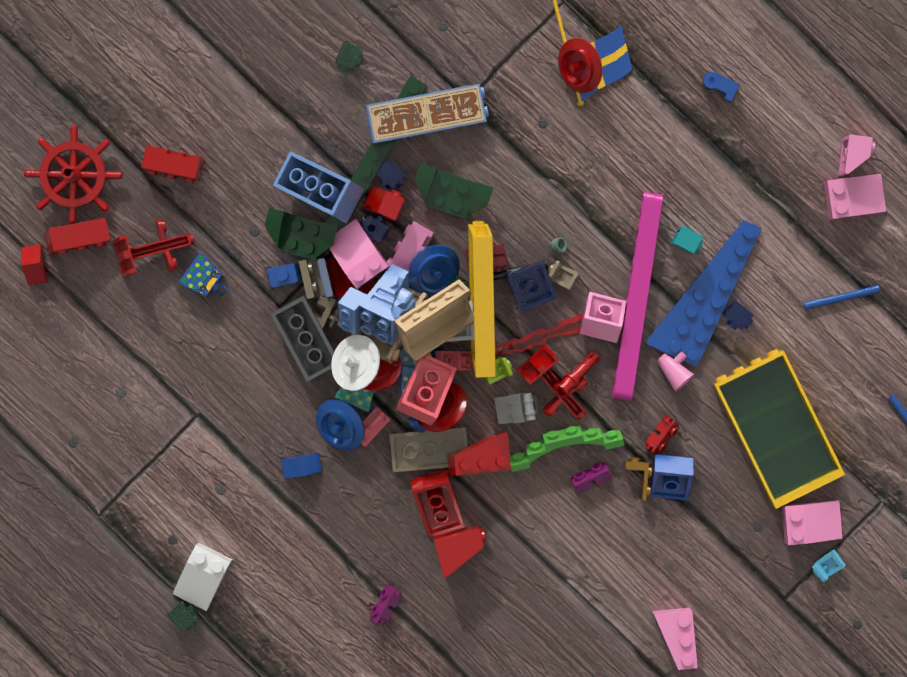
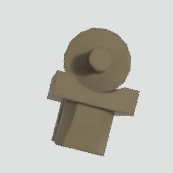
[314,296,339,329]

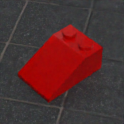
[411,469,465,538]

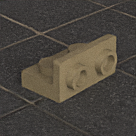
[299,260,325,299]

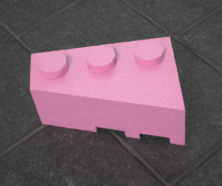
[385,221,434,272]

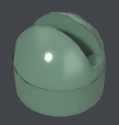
[550,237,567,253]

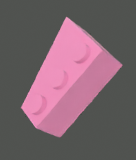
[652,608,698,670]

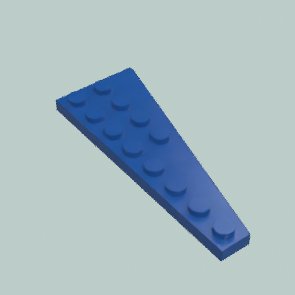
[645,220,762,367]

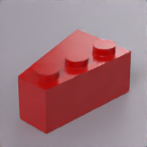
[141,145,205,184]
[362,187,406,223]
[44,218,110,256]
[447,431,511,476]

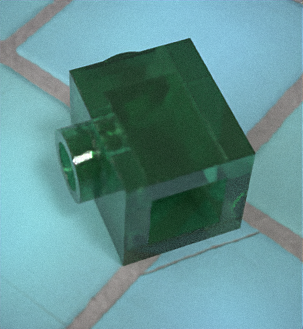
[335,40,363,72]
[167,600,198,632]

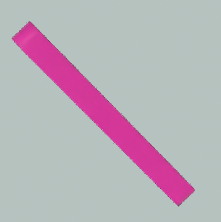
[612,192,663,401]

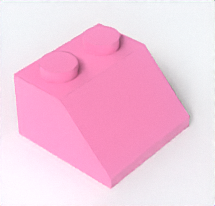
[838,135,875,177]
[579,292,626,343]

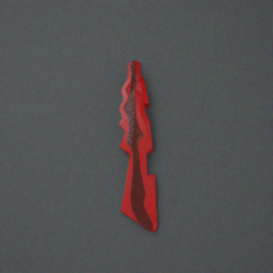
[495,313,584,356]

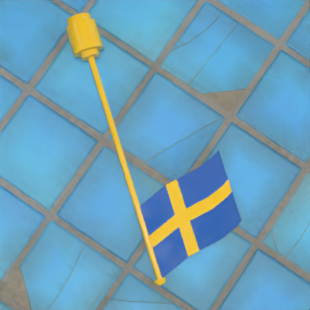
[552,0,632,106]

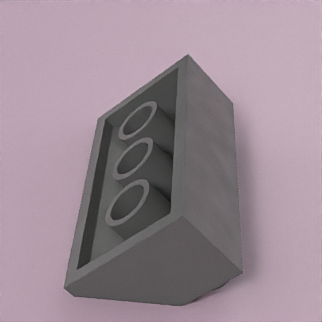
[270,296,334,382]

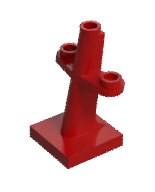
[112,219,194,278]
[516,345,587,420]

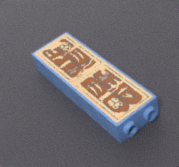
[365,83,489,143]

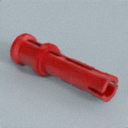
[554,352,600,399]

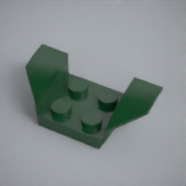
[415,163,494,219]
[265,207,338,261]

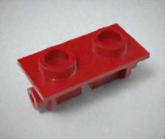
[645,416,679,455]

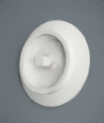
[331,335,380,391]

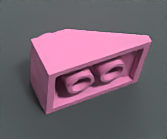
[823,174,886,220]
[329,219,389,289]
[782,500,842,545]

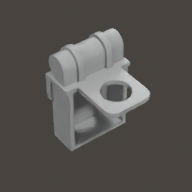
[494,392,539,424]

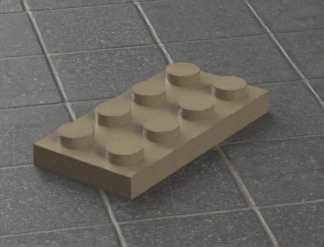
[390,427,468,472]

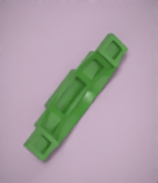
[510,426,624,472]

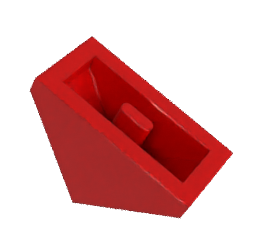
[21,244,48,285]

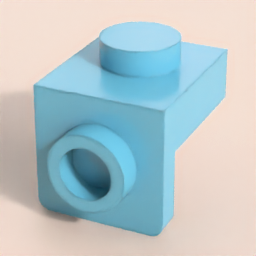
[812,549,846,582]

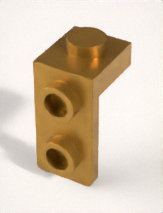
[624,457,652,502]

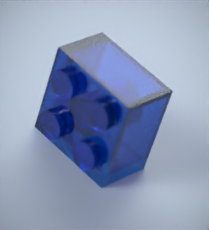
[505,261,557,312]

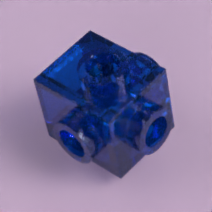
[360,214,391,243]

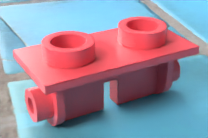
[361,407,391,447]

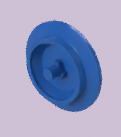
[408,245,460,296]
[316,400,365,451]

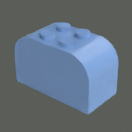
[272,151,365,224]

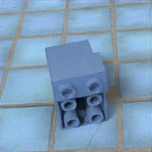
[338,264,415,345]

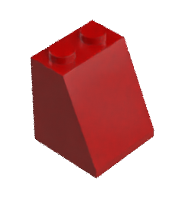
[434,525,486,578]

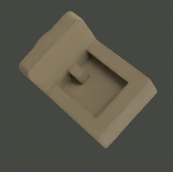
[548,261,580,292]

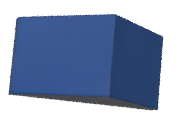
[281,453,322,478]

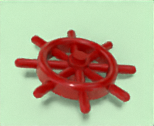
[23,125,123,224]

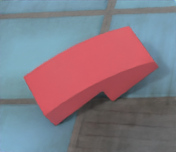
[435,351,472,371]

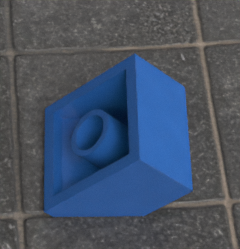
[650,454,693,500]

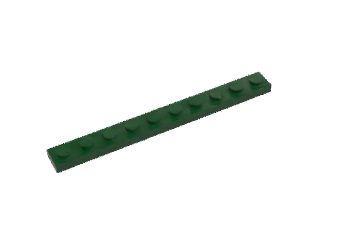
[326,76,427,250]

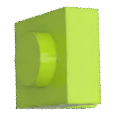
[484,357,513,385]

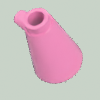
[657,352,694,392]

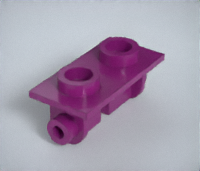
[570,461,612,493]
[370,584,402,626]

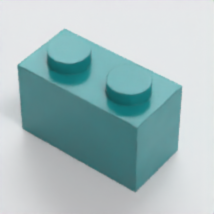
[670,226,704,255]

